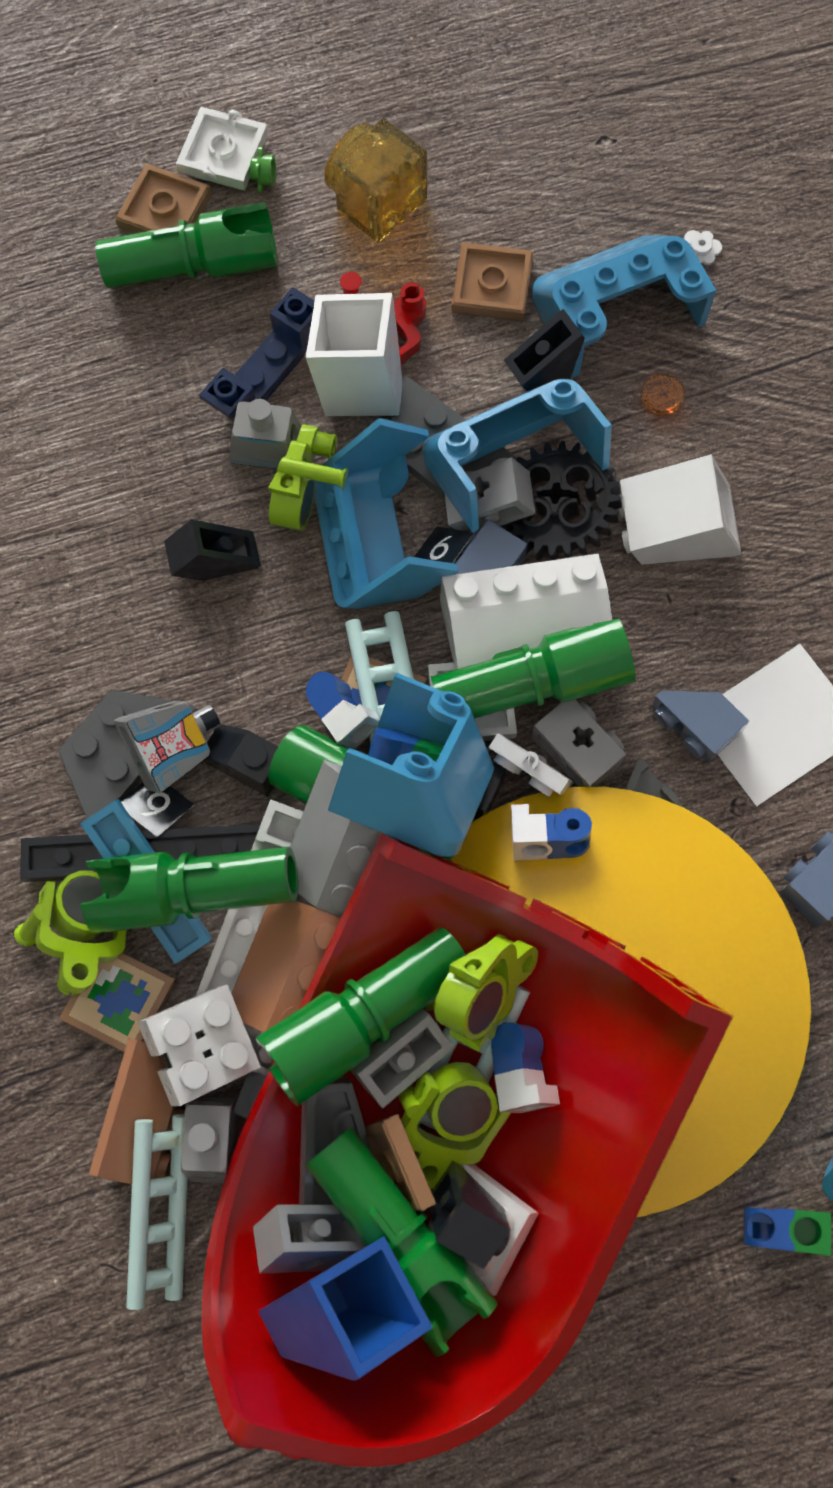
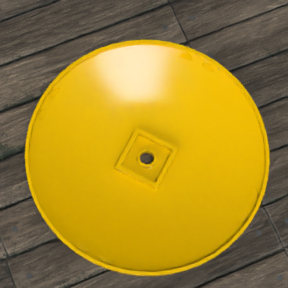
[451,787,811,1217]

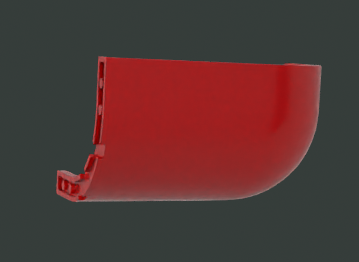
[201,833,733,1467]

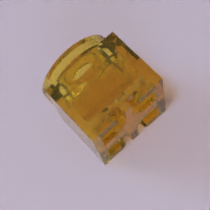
[324,117,427,244]

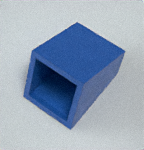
[258,1236,433,1381]

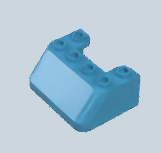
[532,235,716,377]

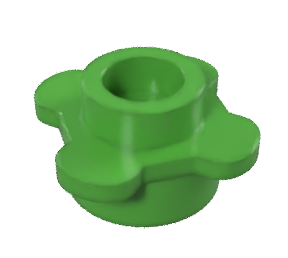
[250,146,277,192]

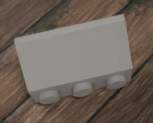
[290,760,381,917]

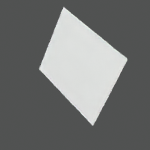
[718,644,833,807]

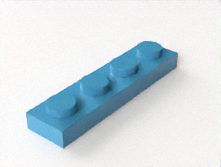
[80,799,212,964]

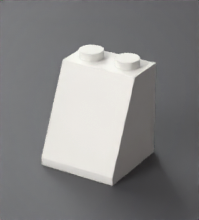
[306,293,403,416]
[619,454,742,565]

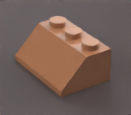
[231,901,341,1032]
[89,1038,185,1184]

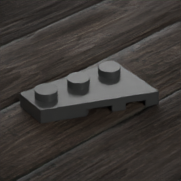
[299,1077,371,1205]

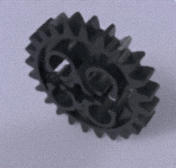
[500,441,622,561]

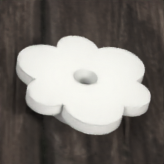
[684,230,722,265]

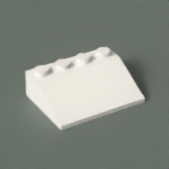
[440,554,612,670]

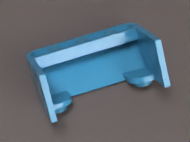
[422,379,612,532]
[314,418,459,609]
[328,673,494,857]

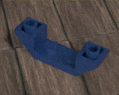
[199,287,315,419]

